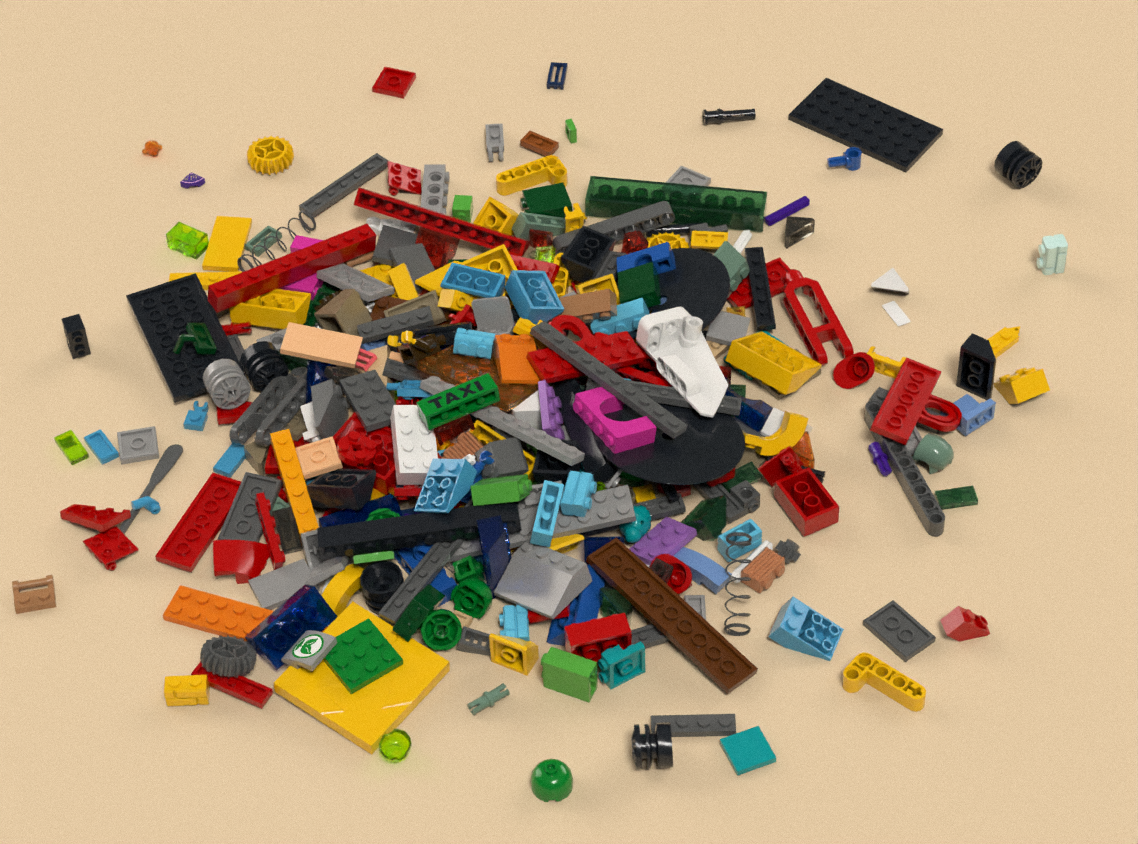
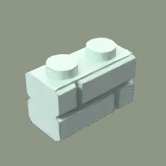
[1037,234,1068,275]

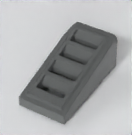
[456,626,491,656]

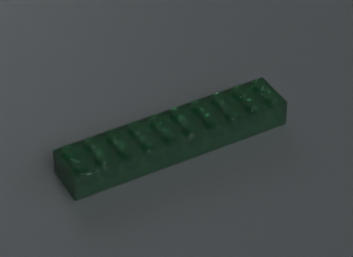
[585,176,767,232]

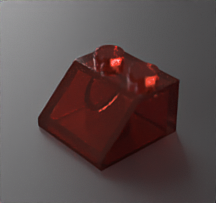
[415,227,460,270]

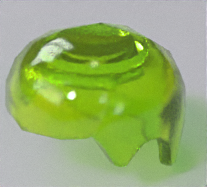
[379,729,412,763]

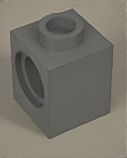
[730,480,760,516]

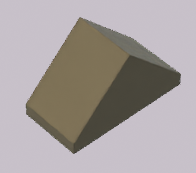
[244,441,270,476]

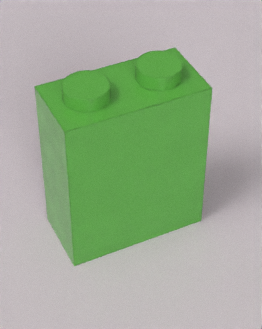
[470,474,532,506]
[541,647,598,703]

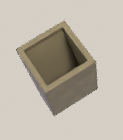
[314,289,373,336]

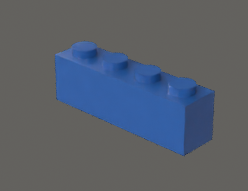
[393,548,457,607]

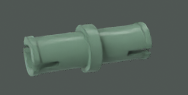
[467,683,510,715]

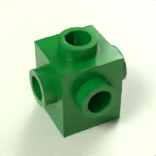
[452,555,485,583]

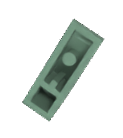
[512,212,565,242]

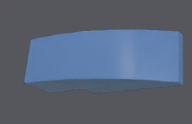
[674,547,732,594]

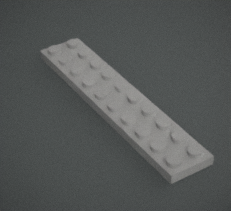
[448,485,636,562]

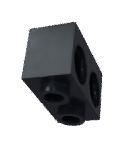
[61,314,91,359]

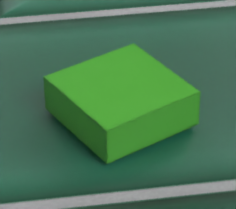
[565,118,577,144]

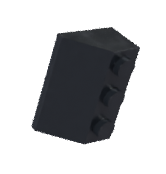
[560,226,616,283]
[956,333,996,400]
[307,468,376,511]

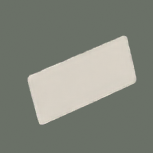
[882,301,911,326]

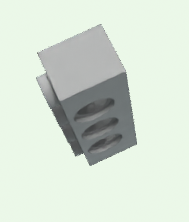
[421,164,450,214]

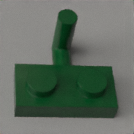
[173,323,217,354]

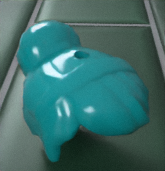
[619,505,652,543]

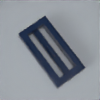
[547,62,568,90]

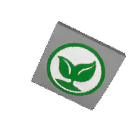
[281,630,337,671]

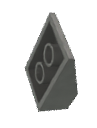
[311,379,350,439]

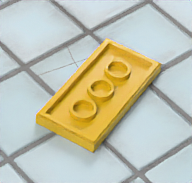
[202,216,252,272]

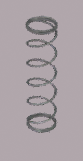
[237,210,316,272]
[724,532,752,636]

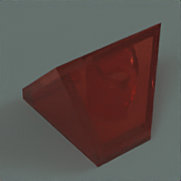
[433,414,475,446]

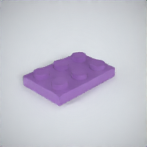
[538,380,565,440]
[630,517,697,566]

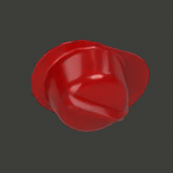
[833,352,875,389]
[650,554,692,594]

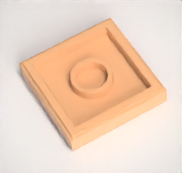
[295,436,343,479]

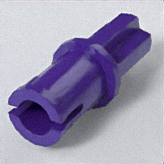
[868,442,892,477]

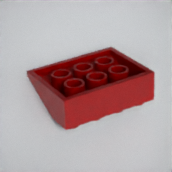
[333,412,397,495]

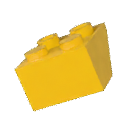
[993,367,1050,404]

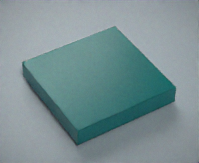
[720,726,776,776]

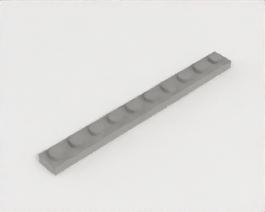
[420,376,585,466]

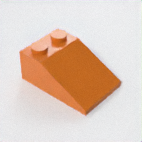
[492,334,540,384]

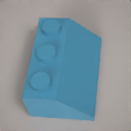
[441,263,505,299]
[505,270,564,325]

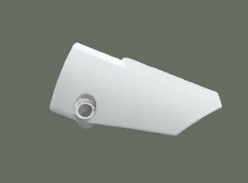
[636,307,728,417]

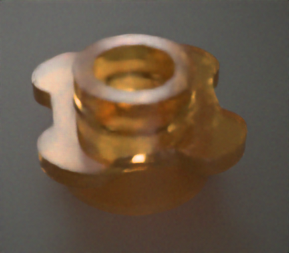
[142,140,163,157]

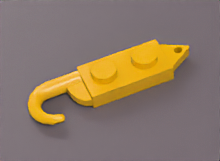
[988,326,1020,358]

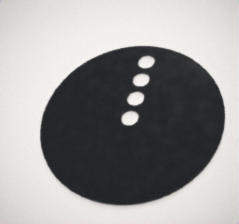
[615,248,730,346]
[593,403,745,485]

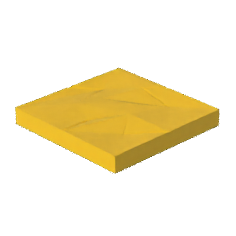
[273,602,450,755]

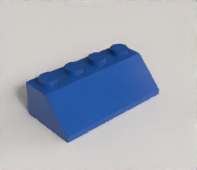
[547,565,606,646]

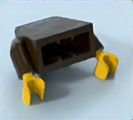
[387,331,446,364]

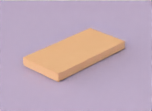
[280,322,363,369]

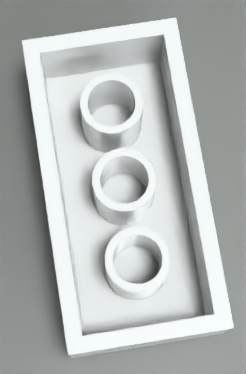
[390,405,438,485]

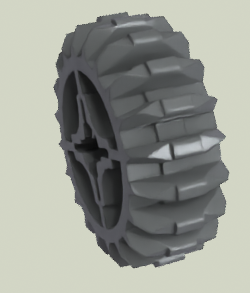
[200,635,257,678]

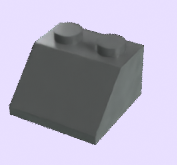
[475,437,529,479]

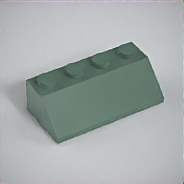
[714,241,750,297]

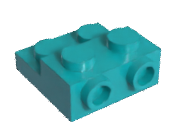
[598,641,646,690]

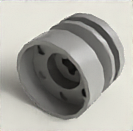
[203,359,251,409]

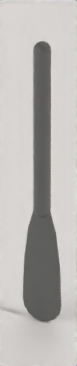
[119,444,183,534]

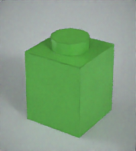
[452,195,473,222]

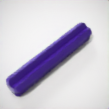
[765,196,810,226]

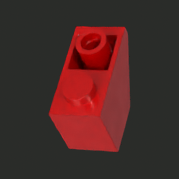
[940,606,990,642]

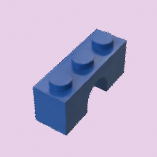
[616,242,676,274]

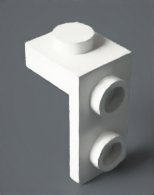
[300,401,323,442]

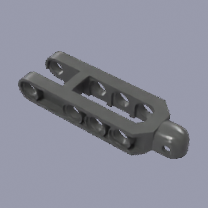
[230,367,310,446]

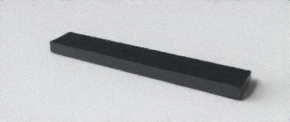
[745,247,776,331]

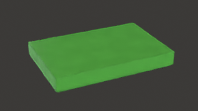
[353,550,394,564]

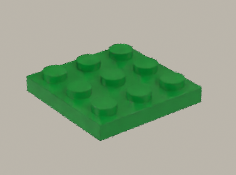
[323,618,403,694]

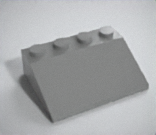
[494,540,592,619]

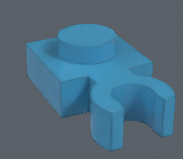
[184,401,209,431]

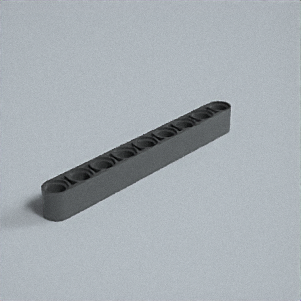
[864,400,945,537]

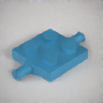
[386,380,433,399]

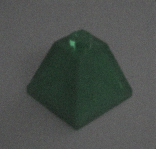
[681,495,727,541]
[600,587,633,626]

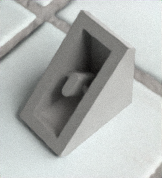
[300,529,328,572]

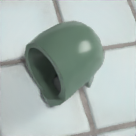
[912,433,954,474]

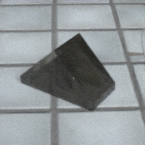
[785,216,815,248]

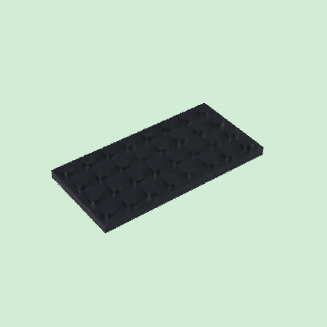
[788,78,943,173]
[126,273,246,403]

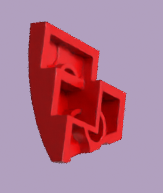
[213,540,270,584]

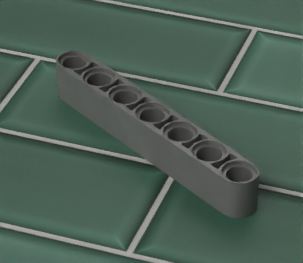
[552,201,675,255]

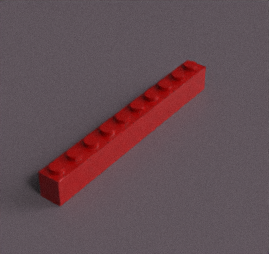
[353,188,531,257]
[208,223,377,313]

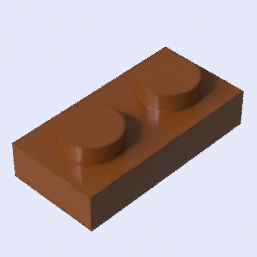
[520,131,559,156]

